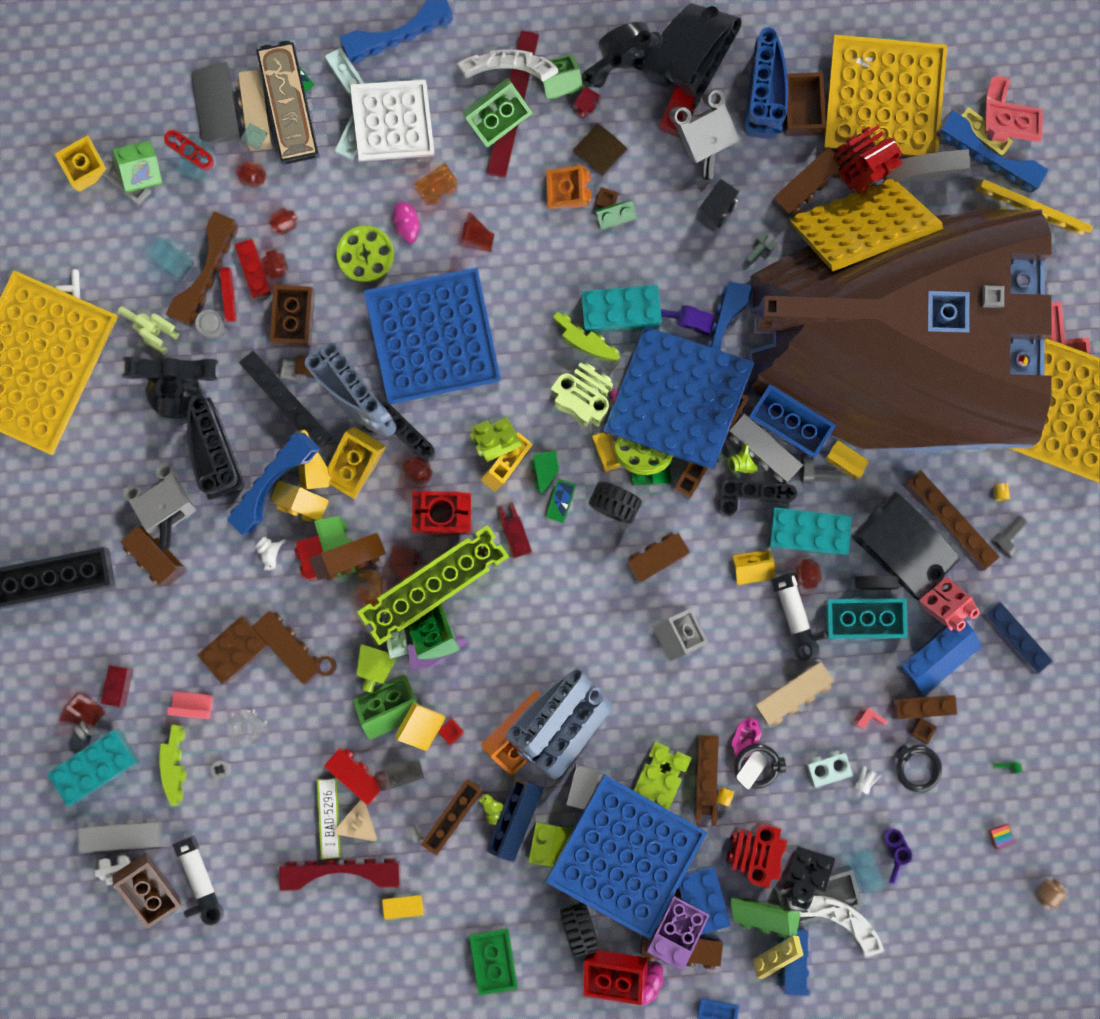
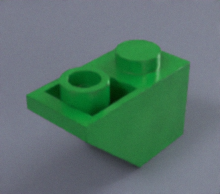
[530,451,559,495]

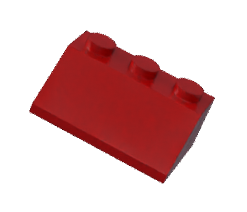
[583,950,648,1006]

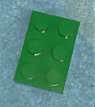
[469,928,518,996]

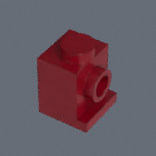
[573,86,601,119]

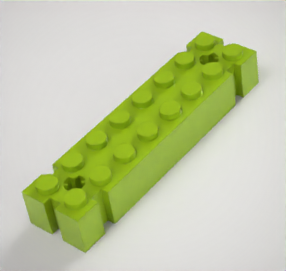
[355,525,509,646]
[633,741,691,810]

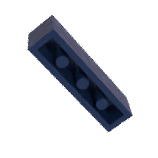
[980,601,1053,674]
[486,777,544,862]

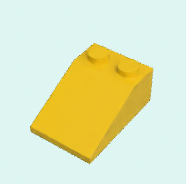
[327,427,386,499]

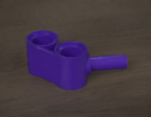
[661,305,715,335]
[882,827,913,885]

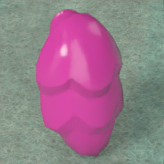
[392,201,421,244]
[731,718,761,759]
[642,962,664,1006]

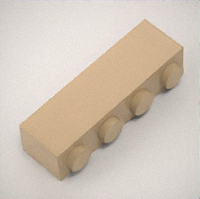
[236,69,273,151]
[754,662,834,726]

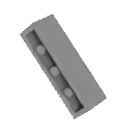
[728,414,803,484]
[78,818,163,852]

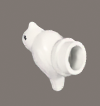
[254,537,286,571]

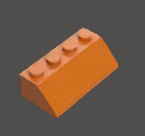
[480,690,541,777]

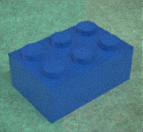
[678,865,731,934]

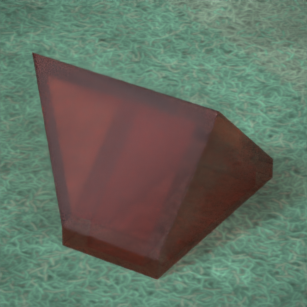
[461,211,495,252]
[58,692,106,726]

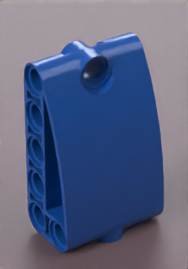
[744,27,788,139]

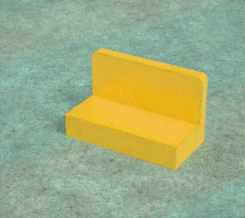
[824,441,869,481]
[732,549,775,585]

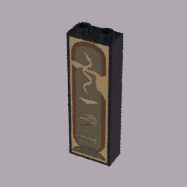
[256,40,320,165]

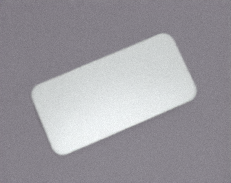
[737,751,767,789]

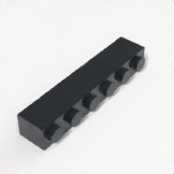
[239,350,332,448]

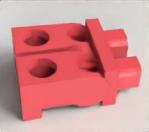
[919,576,980,632]

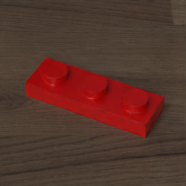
[234,238,271,299]

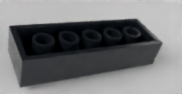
[0,547,116,610]

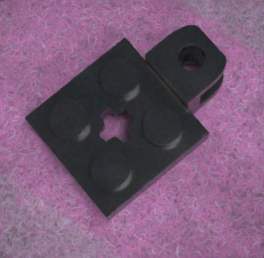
[786,846,836,910]

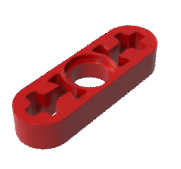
[164,130,214,171]
[220,267,237,322]

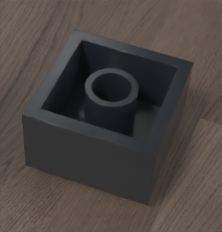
[695,178,739,232]

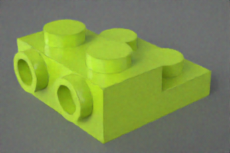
[469,417,522,462]

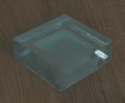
[241,123,268,150]

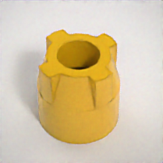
[993,483,1010,501]
[716,787,734,807]

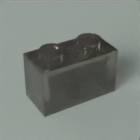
[375,759,425,792]

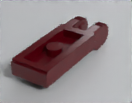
[497,502,533,559]

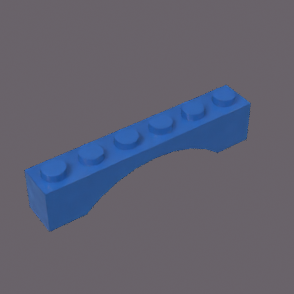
[339,0,453,63]
[935,110,1049,193]
[708,281,751,351]
[227,433,321,536]

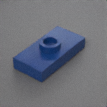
[696,997,740,1019]

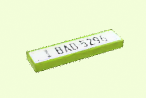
[317,778,341,859]

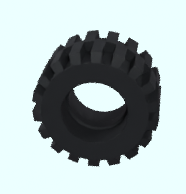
[588,482,642,524]
[560,902,600,958]

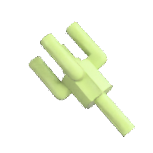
[118,306,179,355]

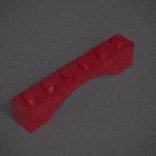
[279,858,401,891]

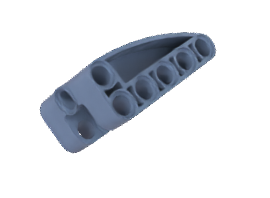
[305,342,396,436]
[506,669,612,779]

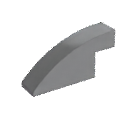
[885,149,970,183]

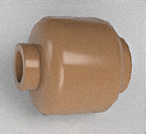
[1036,879,1067,909]

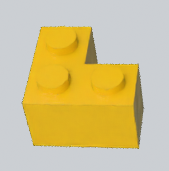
[270,481,329,523]

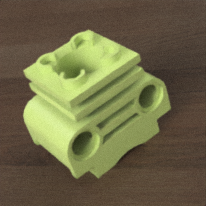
[551,363,613,428]

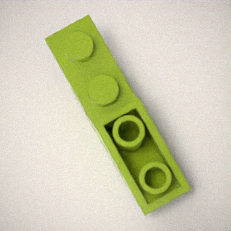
[553,311,620,363]
[159,724,187,806]

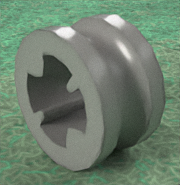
[74,721,93,741]
[210,760,230,779]
[408,823,424,843]

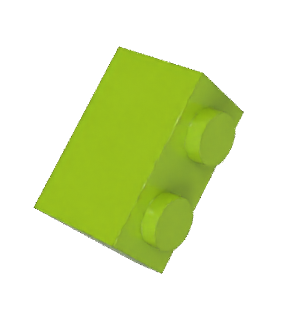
[529,821,574,867]

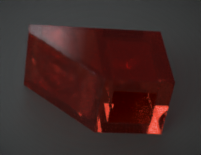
[390,546,420,581]

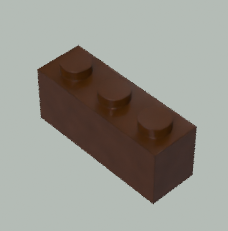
[892,695,958,720]

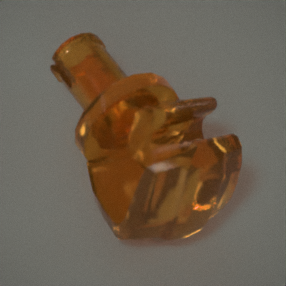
[357,570,383,607]

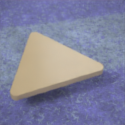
[334,800,377,841]

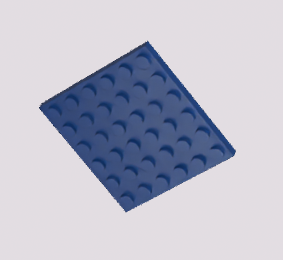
[364,267,501,404]
[603,326,754,470]
[545,774,708,939]

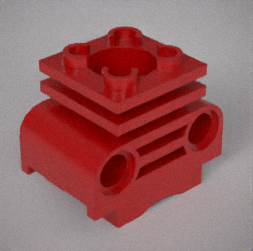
[833,125,903,194]
[411,491,472,535]
[726,823,788,888]

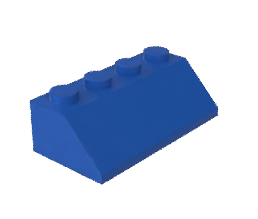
[749,384,836,458]
[897,619,982,697]

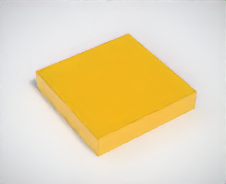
[394,702,446,751]

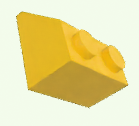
[55,135,107,192]

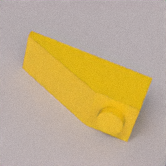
[295,430,330,489]
[480,432,533,492]

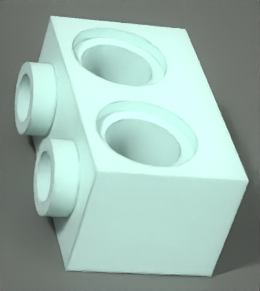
[805,750,853,788]

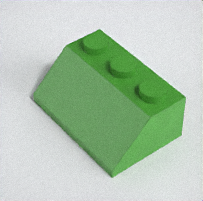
[462,78,533,147]
[314,516,358,580]
[353,675,419,740]
[731,897,801,938]

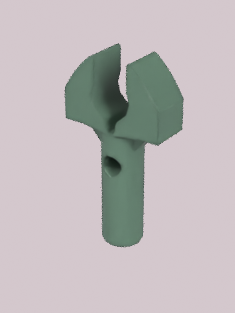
[745,232,775,263]
[718,445,741,480]

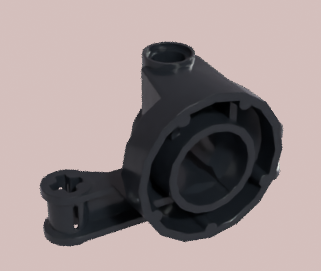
[581,21,663,88]
[122,357,218,420]

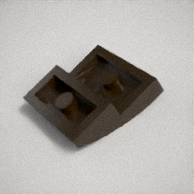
[572,123,628,177]

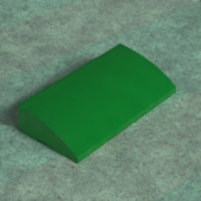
[408,603,460,659]

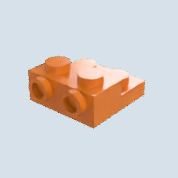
[546,165,592,209]

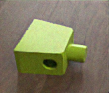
[357,644,398,693]

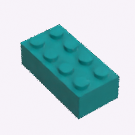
[581,284,662,333]
[768,508,852,557]
[824,598,908,639]
[47,729,140,807]

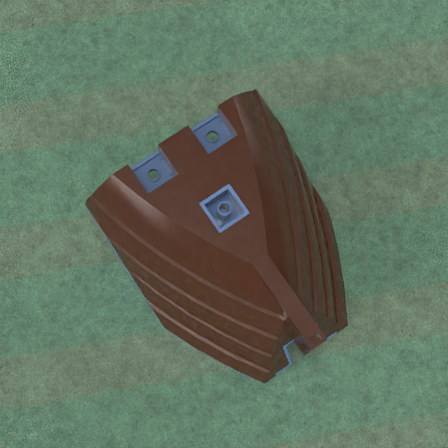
[748,209,1052,453]

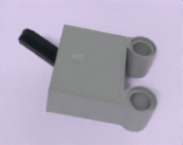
[669,89,739,180]
[123,463,197,550]

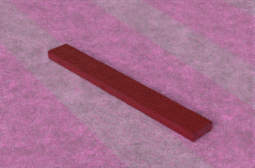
[487,30,539,179]

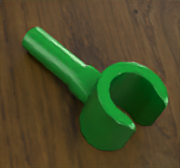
[993,762,1023,774]

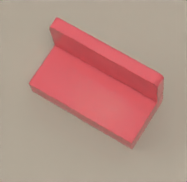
[167,692,213,719]
[851,708,888,729]

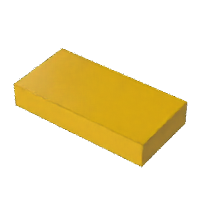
[591,432,621,473]
[382,894,424,920]

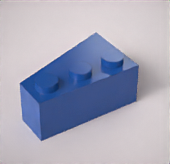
[777,928,810,996]

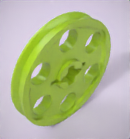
[336,226,394,283]
[615,437,673,475]

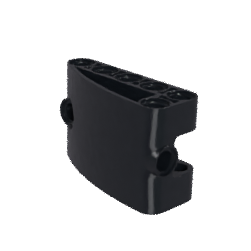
[642,3,742,99]
[187,395,245,500]
[851,491,960,601]

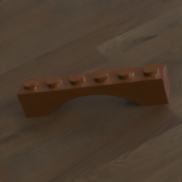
[166,211,238,327]
[672,394,749,500]
[902,469,1000,571]

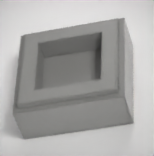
[982,285,1004,308]
[280,360,301,382]

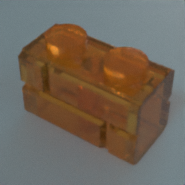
[414,163,459,206]

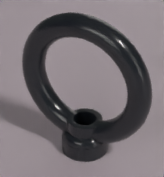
[734,744,786,789]
[894,744,942,793]

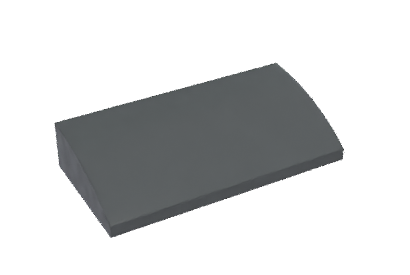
[191,62,242,145]
[774,865,863,926]

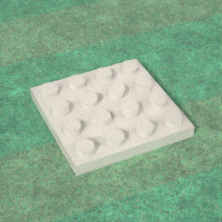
[350,80,434,161]

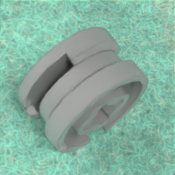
[195,310,225,339]

